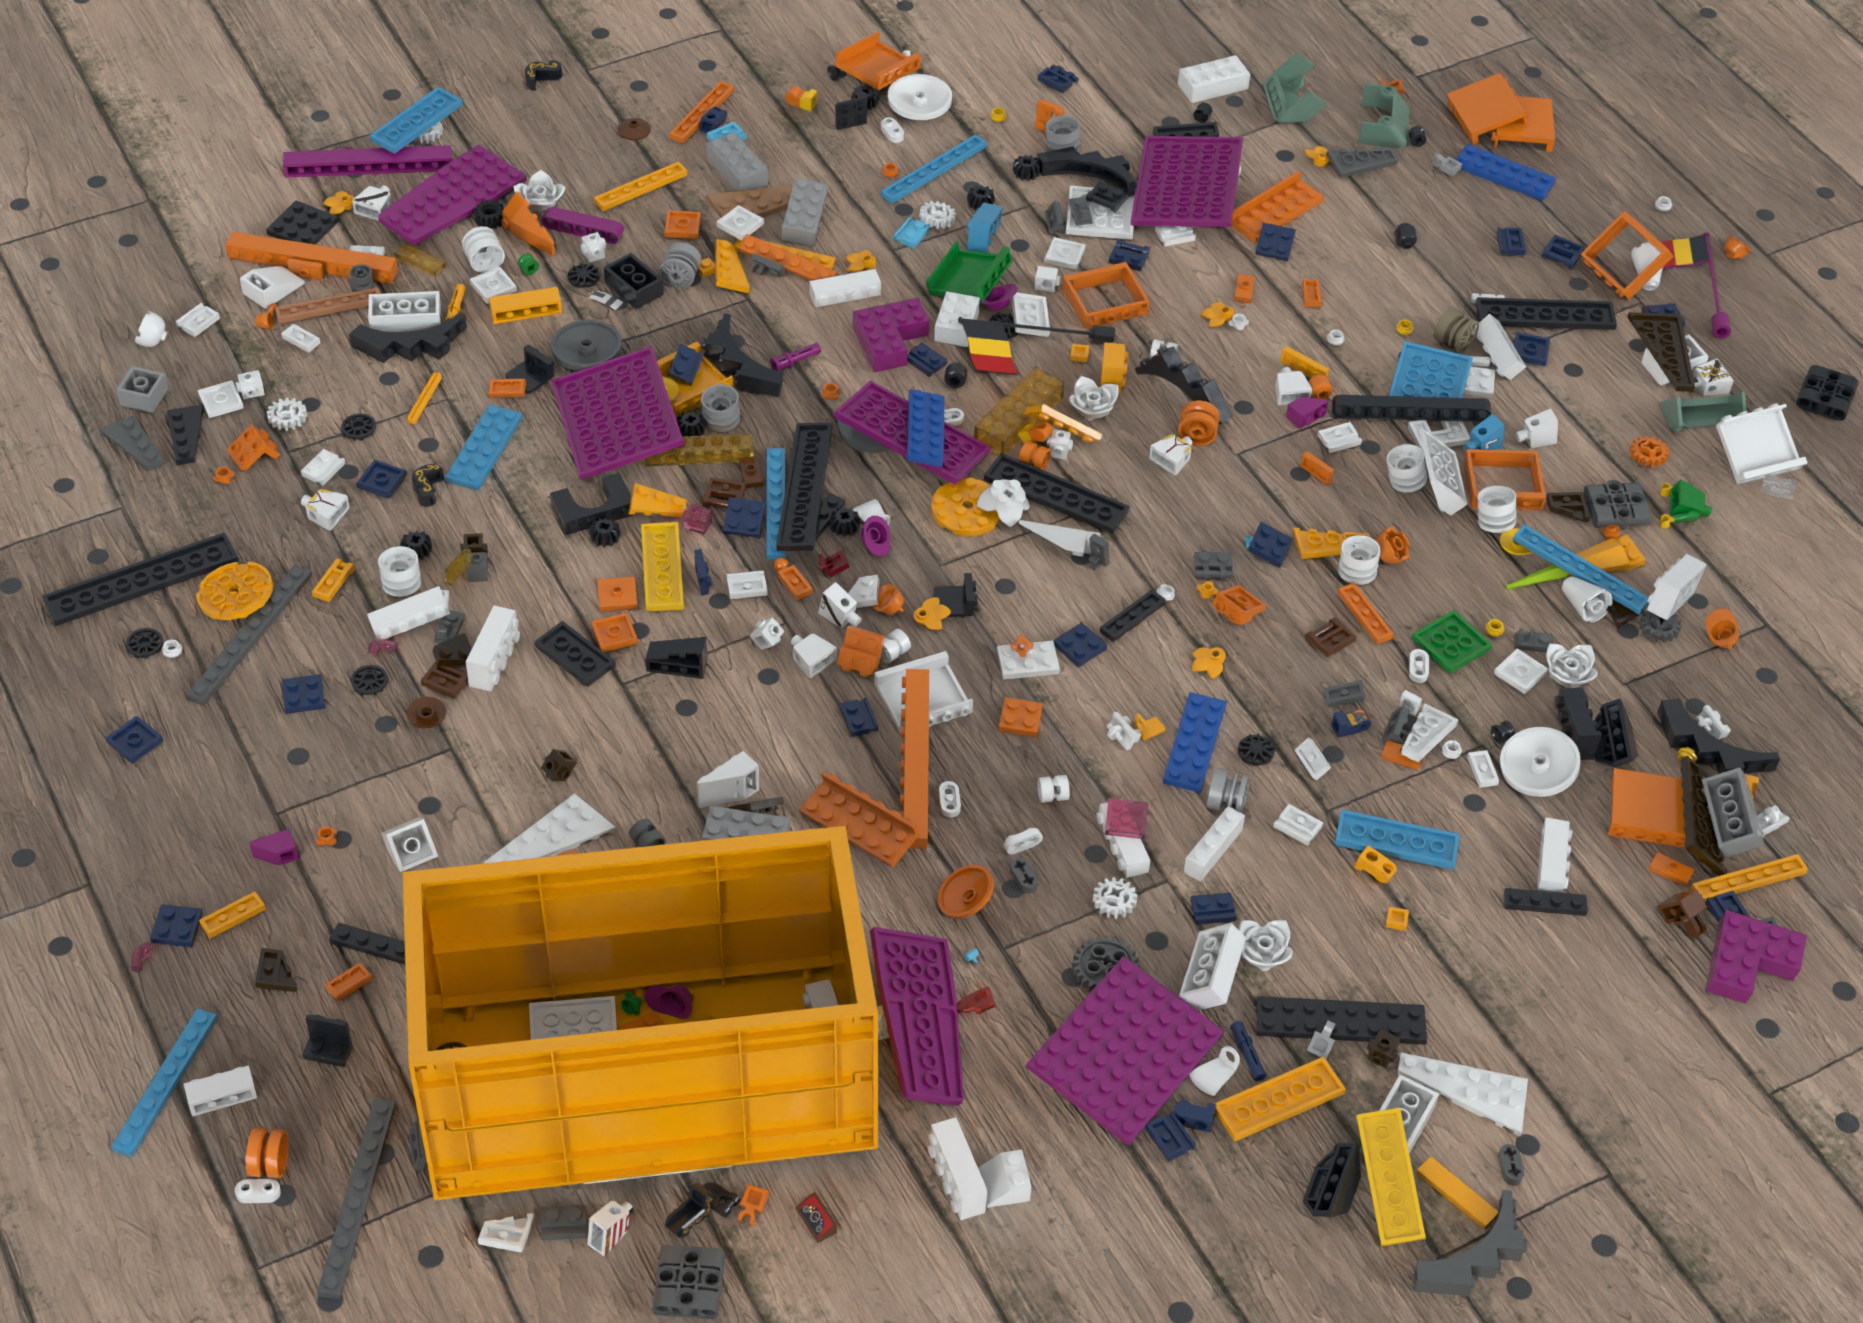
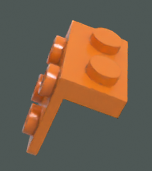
[227,424,281,471]

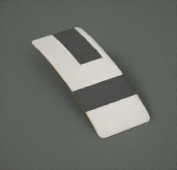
[589,291,623,310]

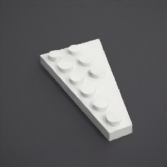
[484,793,616,863]
[1397,1053,1528,1137]

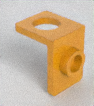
[1134,713,1166,741]

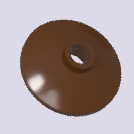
[618,118,651,140]
[406,697,446,728]

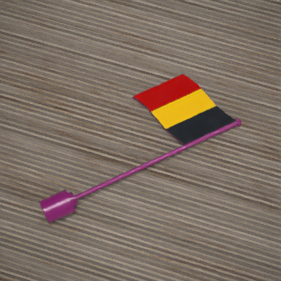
[1661,232,1731,338]

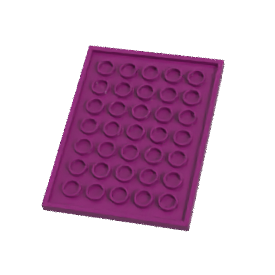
[1131,136,1243,227]
[551,346,685,480]
[1026,956,1225,1146]

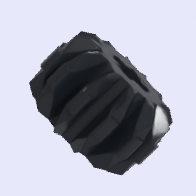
[851,85,879,110]
[1013,155,1041,181]
[967,185,995,211]
[677,411,706,440]
[829,507,860,538]
[589,517,621,548]
[400,530,432,560]

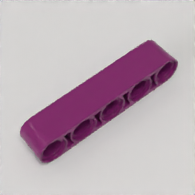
[541,207,624,244]

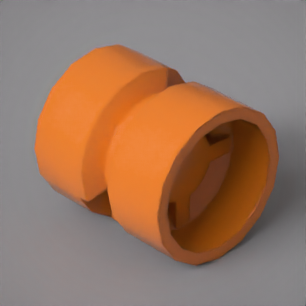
[1019,440,1052,470]

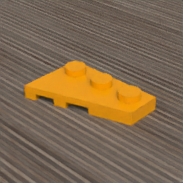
[629,483,687,517]

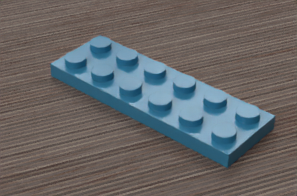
[370,87,463,154]
[445,404,523,491]
[1334,809,1460,870]

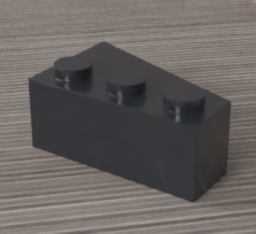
[645,637,707,679]

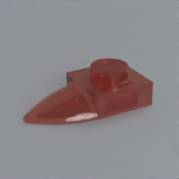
[957,986,996,1015]

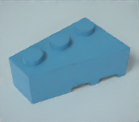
[967,203,1003,253]

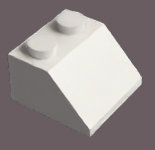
[381,817,438,872]
[978,1150,1032,1208]

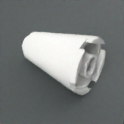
[1631,242,1663,291]
[1562,576,1613,623]

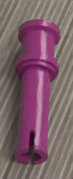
[770,343,821,371]

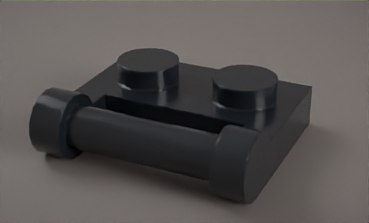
[1086,181,1129,212]

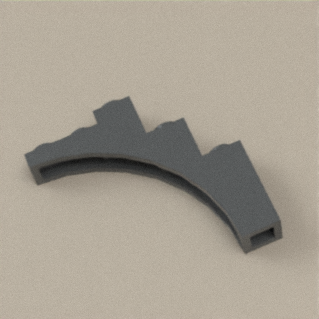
[1414,1190,1527,1296]

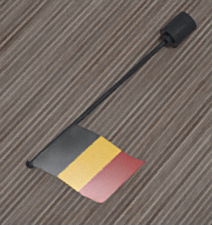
[958,316,1115,375]

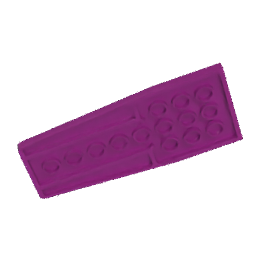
[378,144,527,245]
[870,927,964,1106]

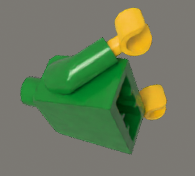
[1660,479,1712,529]

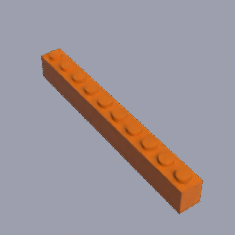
[225,232,398,284]
[900,669,929,849]

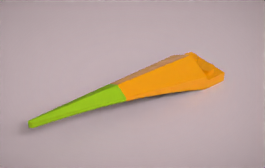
[1506,534,1646,590]

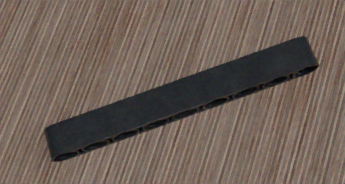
[1332,395,1491,422]

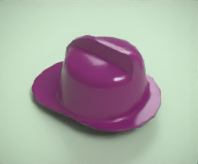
[980,284,1018,311]
[861,515,890,557]
[645,984,694,1019]

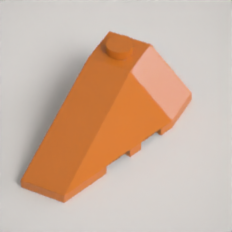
[501,192,555,256]

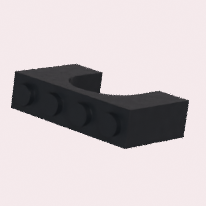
[550,473,636,535]

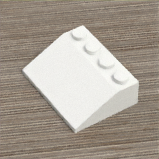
[1419,428,1468,516]

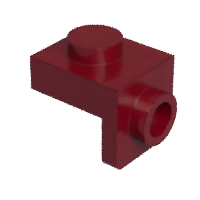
[818,550,850,577]

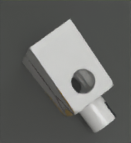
[1149,434,1192,475]
[301,489,349,531]

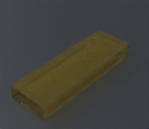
[394,243,446,276]

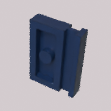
[1496,227,1526,255]
[907,343,947,377]
[667,344,704,386]
[694,549,712,596]
[840,697,878,737]
[1705,891,1750,923]
[1190,892,1237,925]
[1145,1111,1196,1162]

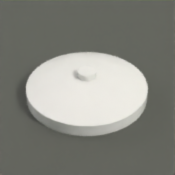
[888,74,952,120]
[1500,727,1580,797]

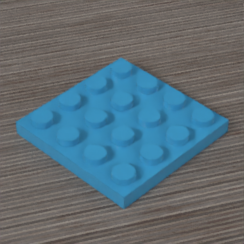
[1389,341,1473,398]

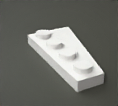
[1401,704,1458,762]

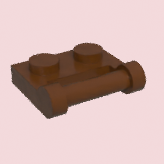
[702,477,746,508]
[1305,617,1356,657]
[421,662,469,699]

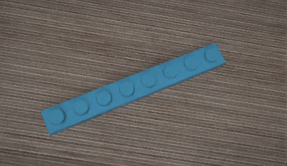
[881,134,987,204]
[767,448,785,559]
[1513,524,1649,614]
[111,1008,218,1157]

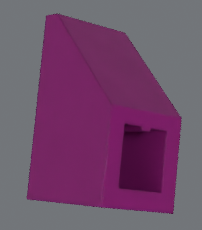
[1286,397,1328,429]
[249,829,299,865]

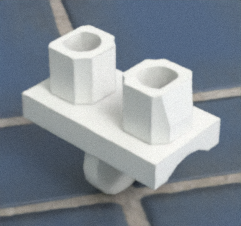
[1695,705,1731,740]
[1107,712,1142,750]
[1757,805,1790,837]

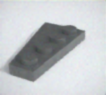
[1326,148,1399,178]
[99,416,164,471]

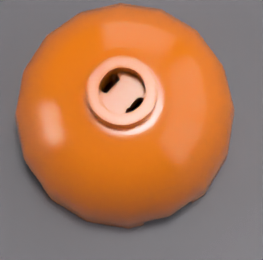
[1375,526,1410,564]

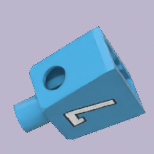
[1464,414,1505,451]

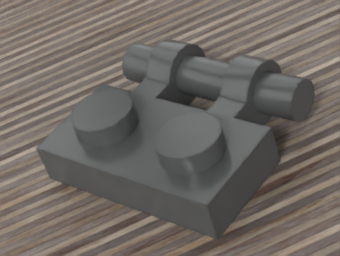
[1194,552,1233,580]

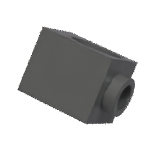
[467,552,488,582]

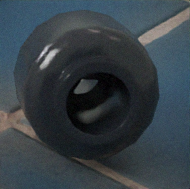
[1394,223,1417,249]
[944,362,968,389]

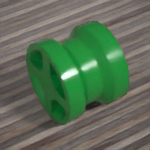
[518,253,539,275]

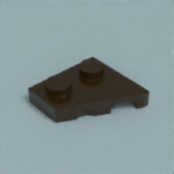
[255,948,297,992]

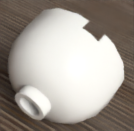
[135,311,168,347]

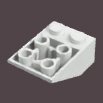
[240,266,305,309]
[697,751,759,808]

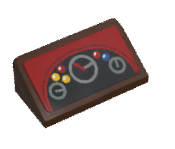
[795,1192,837,1243]

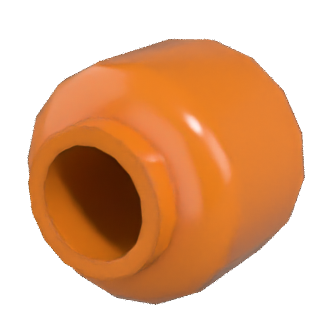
[1308,374,1333,399]

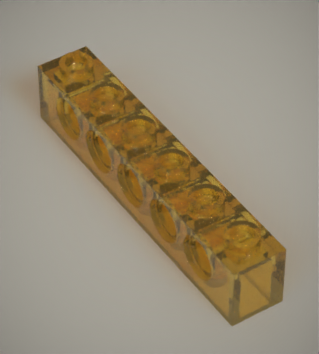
[645,433,754,467]

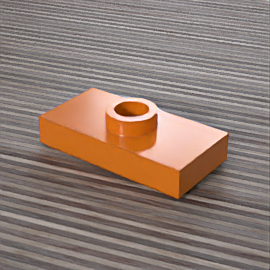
[287,258,324,280]
[1234,274,1255,303]
[1301,279,1322,307]
[488,379,526,398]
[1300,451,1334,485]
[1381,740,1423,770]
[1648,852,1695,887]
[325,962,373,1002]

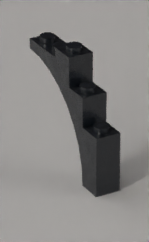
[1037,146,1137,197]
[349,312,467,363]
[702,313,784,397]
[1135,346,1233,425]
[1657,699,1780,774]

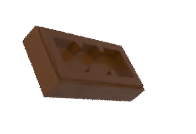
[739,456,763,488]

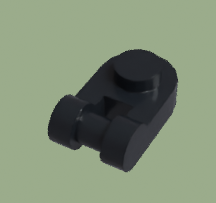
[703,1182,741,1217]

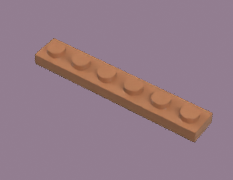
[275,287,380,324]

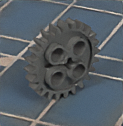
[1072,935,1140,992]

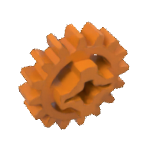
[1629,435,1669,468]

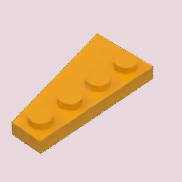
[715,239,750,293]
[1024,404,1102,443]
[1292,527,1370,559]

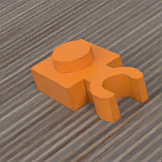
[738,1184,770,1227]

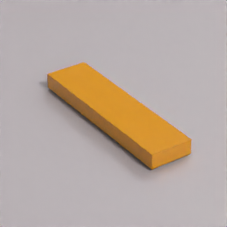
[1416,1157,1499,1229]

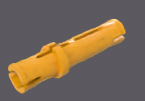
[445,283,466,322]

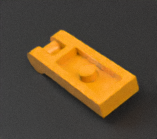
[312,558,355,602]

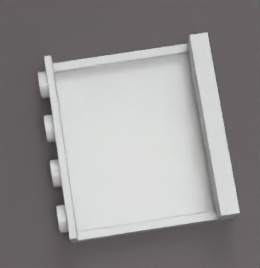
[1716,403,1808,485]
[874,651,973,734]

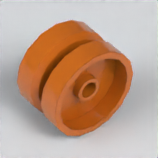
[1178,400,1220,446]
[246,1127,289,1179]

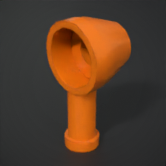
[255,303,278,329]

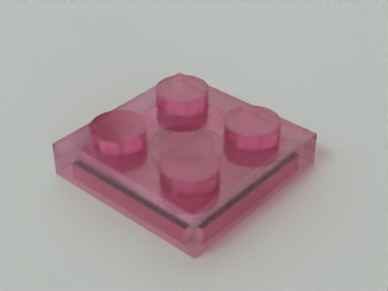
[1105,798,1148,839]

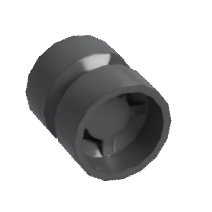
[349,264,374,292]
[629,818,666,847]

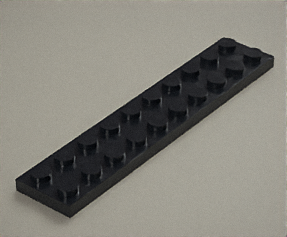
[776,423,833,551]
[42,532,239,626]

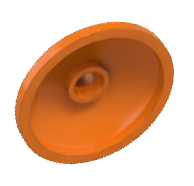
[938,864,994,919]

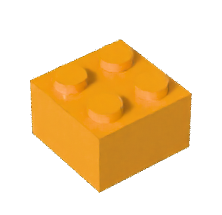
[1100,343,1128,394]

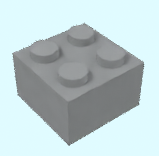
[116,366,168,413]

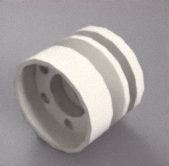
[462,226,505,273]
[1387,444,1428,493]
[1478,486,1516,533]
[1338,535,1380,585]
[378,546,421,597]

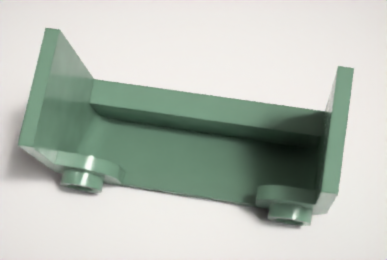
[1264,52,1327,123]
[1358,83,1410,149]
[1660,392,1747,432]

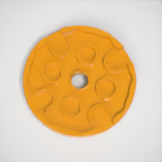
[931,478,1001,536]
[196,562,273,620]

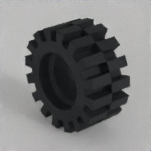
[474,200,504,229]

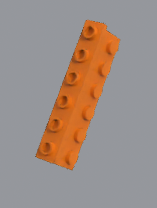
[1231,171,1324,243]
[799,772,920,868]

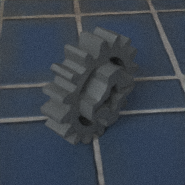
[1639,611,1682,643]

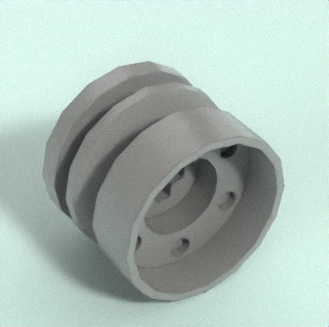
[1046,116,1080,152]
[659,242,701,289]
[701,384,740,432]
[1206,767,1249,813]

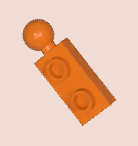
[774,557,813,601]

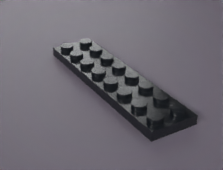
[1476,297,1617,330]
[984,453,1130,534]
[1256,996,1427,1045]

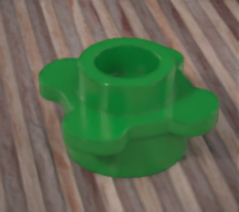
[621,991,642,1016]

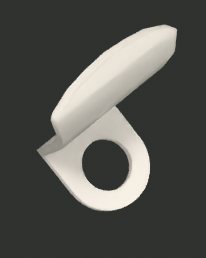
[853,499,891,525]
[1189,1046,1240,1096]

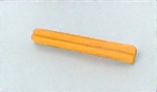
[406,372,442,424]

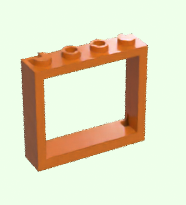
[1581,211,1674,300]
[1062,262,1150,329]
[1463,449,1546,510]

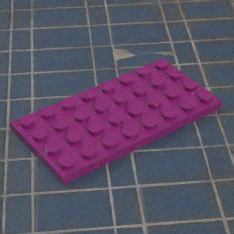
[833,380,991,485]

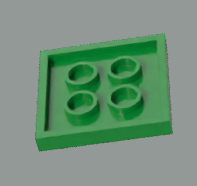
[1411,610,1493,674]

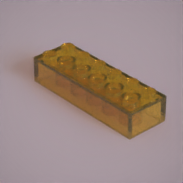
[974,367,1065,455]

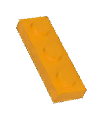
[1280,346,1330,378]
[199,891,266,939]

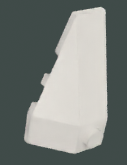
[1019,520,1100,557]

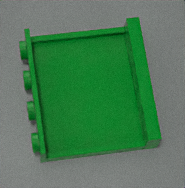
[926,241,1013,302]

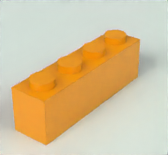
[489,287,562,324]

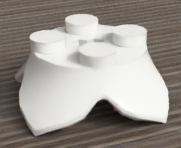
[513,170,565,211]
[1069,376,1118,421]
[977,479,1030,527]
[1546,644,1598,688]
[1239,920,1293,971]

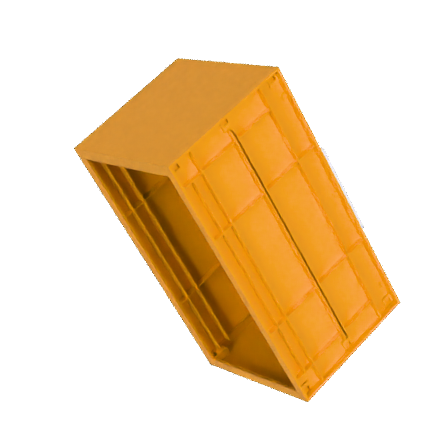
[402,826,878,1201]

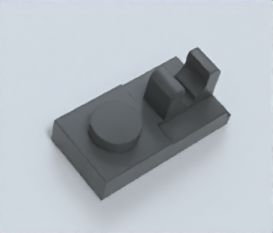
[1069,197,1093,226]
[1045,200,1066,235]
[750,253,787,277]
[1089,533,1110,570]
[434,610,465,643]
[1514,628,1554,652]
[1324,680,1365,708]
[1382,705,1410,744]

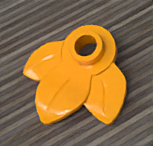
[1304,146,1330,167]
[323,191,354,215]
[846,250,877,272]
[1200,302,1235,328]
[913,597,951,630]
[1192,647,1226,680]

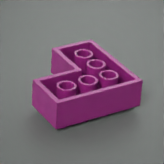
[852,298,930,372]
[1705,910,1807,1004]

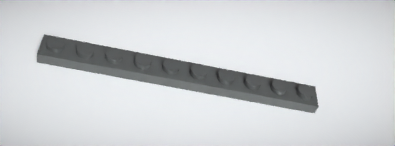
[187,565,311,706]
[317,1098,396,1299]

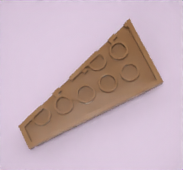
[706,185,793,218]

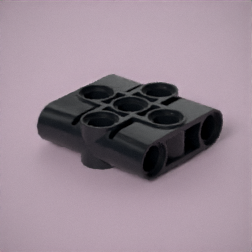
[1796,365,1859,421]

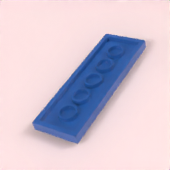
[1455,144,1556,201]
[906,389,944,468]
[1162,692,1227,793]

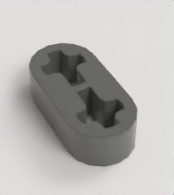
[1010,858,1038,893]
[1498,1144,1524,1186]

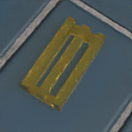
[445,548,471,585]

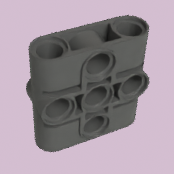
[1584,480,1651,530]
[652,1245,725,1319]

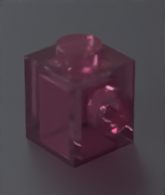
[682,504,712,534]

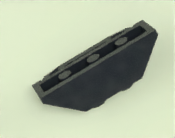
[1595,698,1638,767]
[1303,1143,1361,1217]

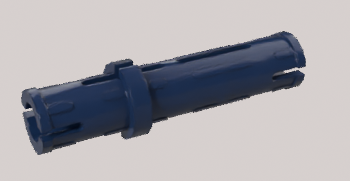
[1230,1021,1267,1081]

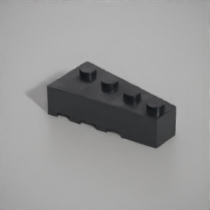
[1555,688,1602,760]

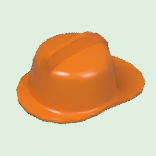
[1724,232,1752,260]
[872,584,904,616]
[1705,608,1739,650]

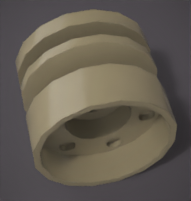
[1433,307,1479,353]

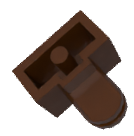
[1657,889,1707,938]

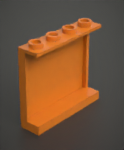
[835,31,921,90]
[1447,73,1528,145]
[1491,96,1555,152]
[1608,768,1686,848]

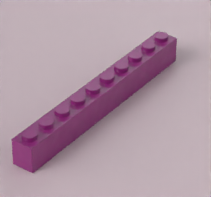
[283,145,453,178]

